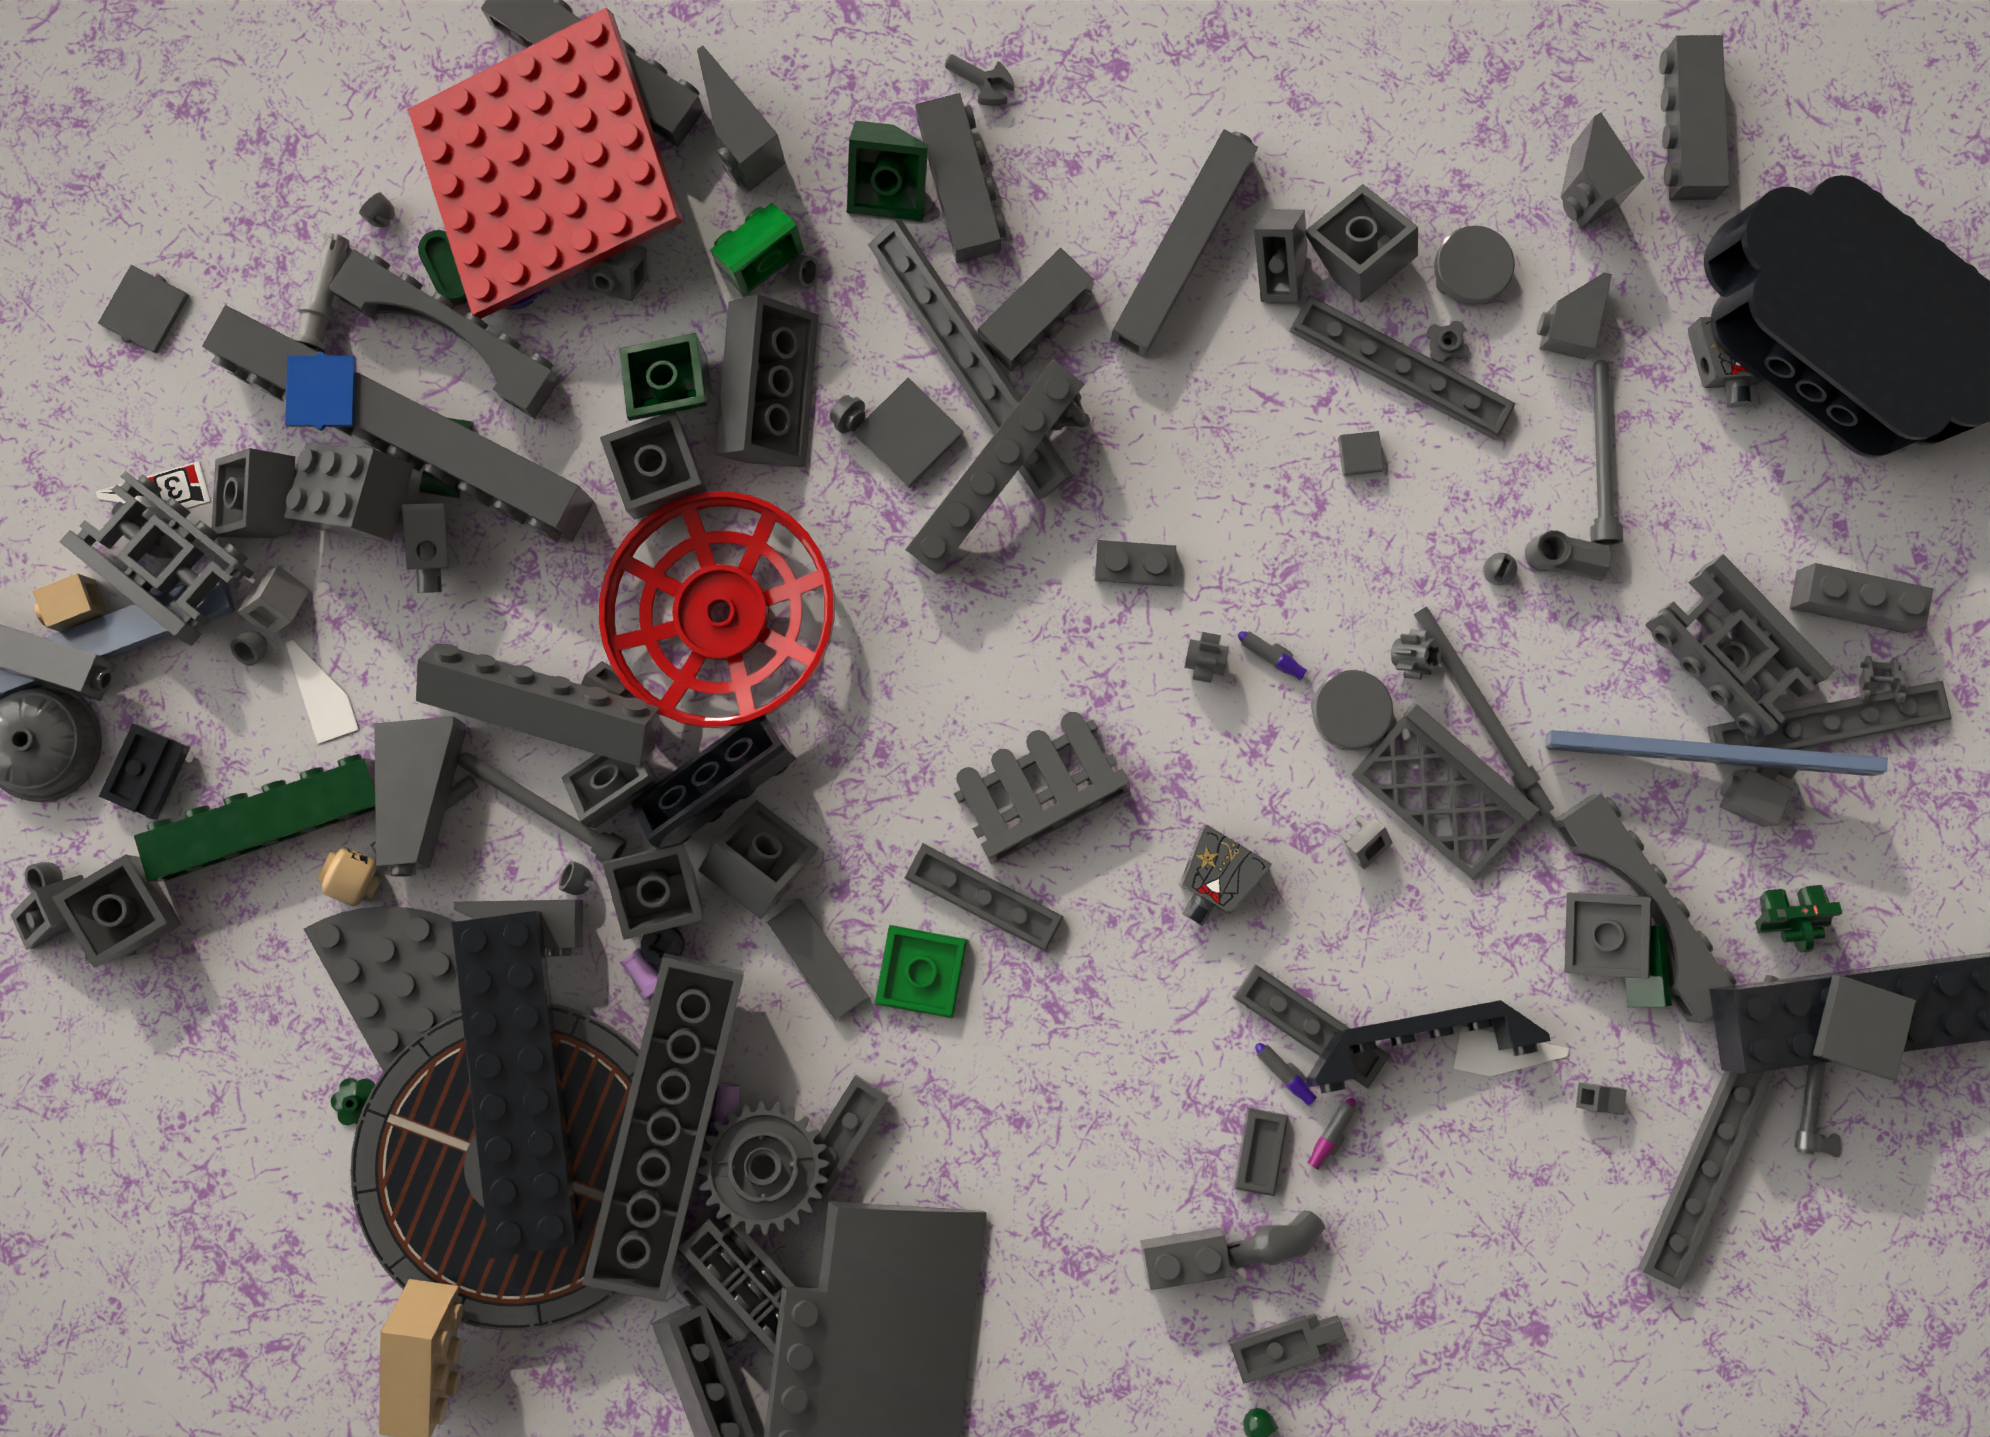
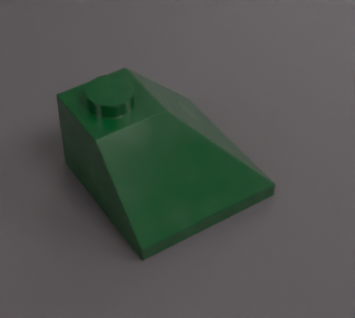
[846,120,928,221]

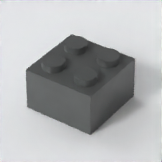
[600,412,707,520]

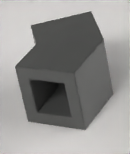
[1576,1082,1627,1115]

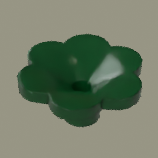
[330,1078,375,1125]

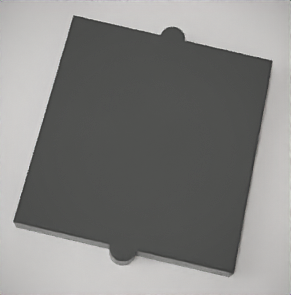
[98,265,189,354]

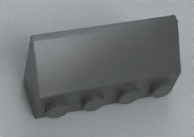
[715,294,819,467]

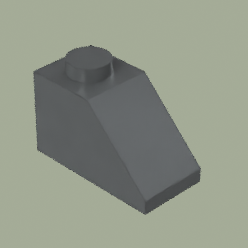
[1254,209,1308,302]
[1537,272,1612,359]
[10,875,84,950]

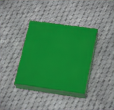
[874,925,968,1019]

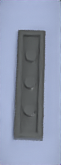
[905,843,1064,952]
[1233,964,1390,1089]

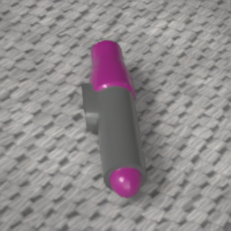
[1307,1098,1356,1170]

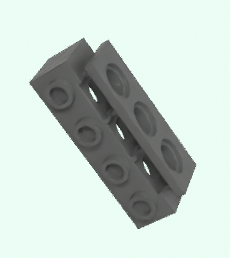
[677,1215,796,1357]

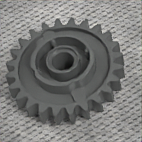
[697,1100,829,1236]

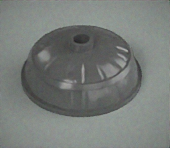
[0,684,102,802]

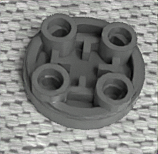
[1434,225,1515,305]
[1311,670,1393,750]

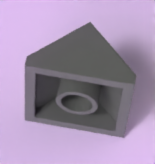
[561,754,660,828]

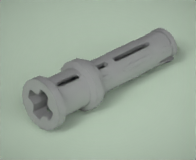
[291,233,350,353]

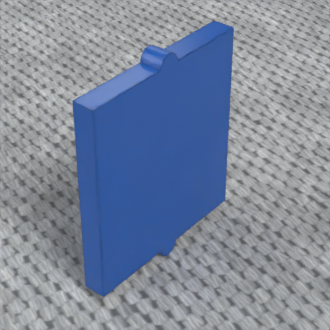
[285,352,356,431]

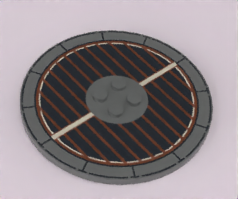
[350,1003,640,1330]

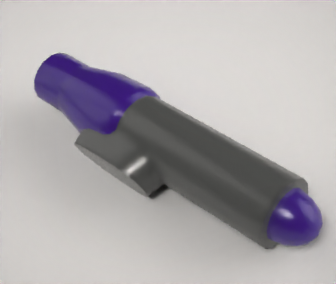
[1238,631,1307,681]
[1255,1043,1317,1106]

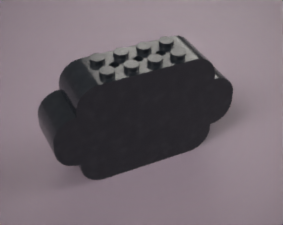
[1704,175,1990,458]

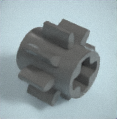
[1391,629,1441,680]
[1184,632,1229,683]

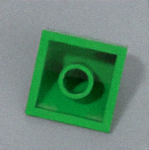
[710,203,804,297]

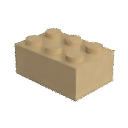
[379,1279,463,1437]

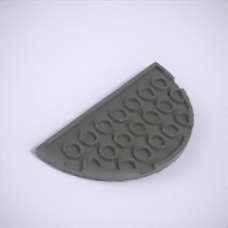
[303,906,461,1072]

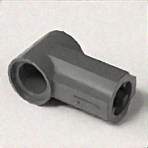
[1525,530,1612,581]

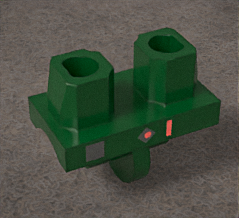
[1755,885,1842,953]

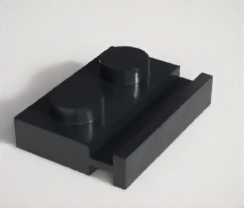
[98,723,191,820]

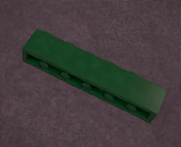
[134,754,375,882]

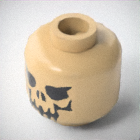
[317,847,382,906]

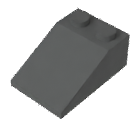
[697,45,786,191]

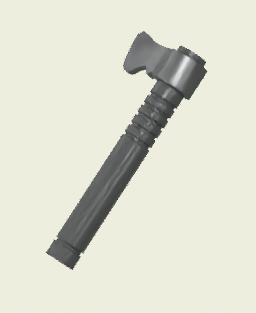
[1794,1063,1841,1158]

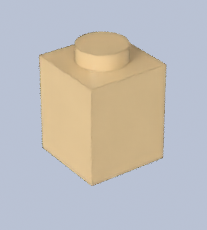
[33,573,108,632]

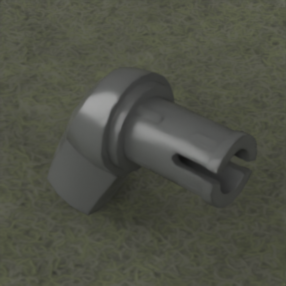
[1227,1210,1325,1269]

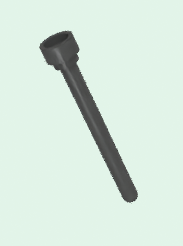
[1590,359,1623,545]
[457,752,627,863]

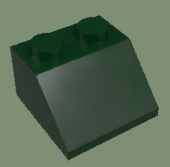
[619,333,712,421]

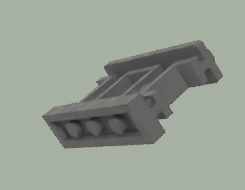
[59,471,254,646]
[1645,554,1835,739]

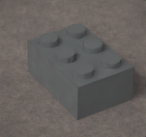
[284,442,414,542]

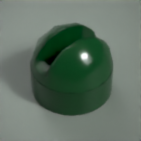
[1243,1408,1279,1437]

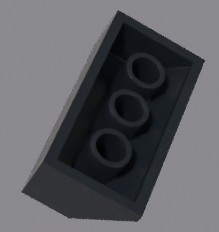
[631,716,796,848]

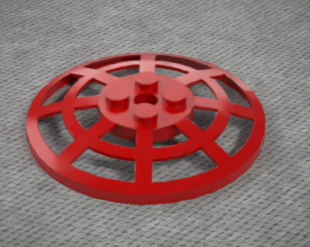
[599,491,835,728]

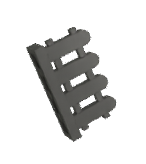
[954,712,1130,865]

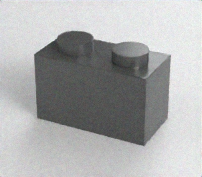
[1140,1228,1232,1290]

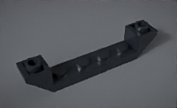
[1306,1000,1551,1094]

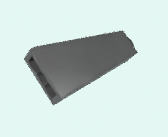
[374,716,466,877]

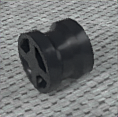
[641,927,685,966]

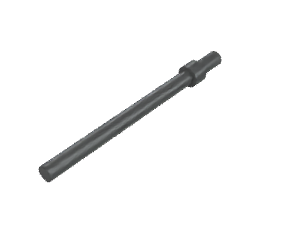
[1414,607,1554,816]

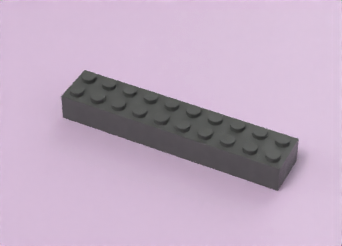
[202,305,594,542]

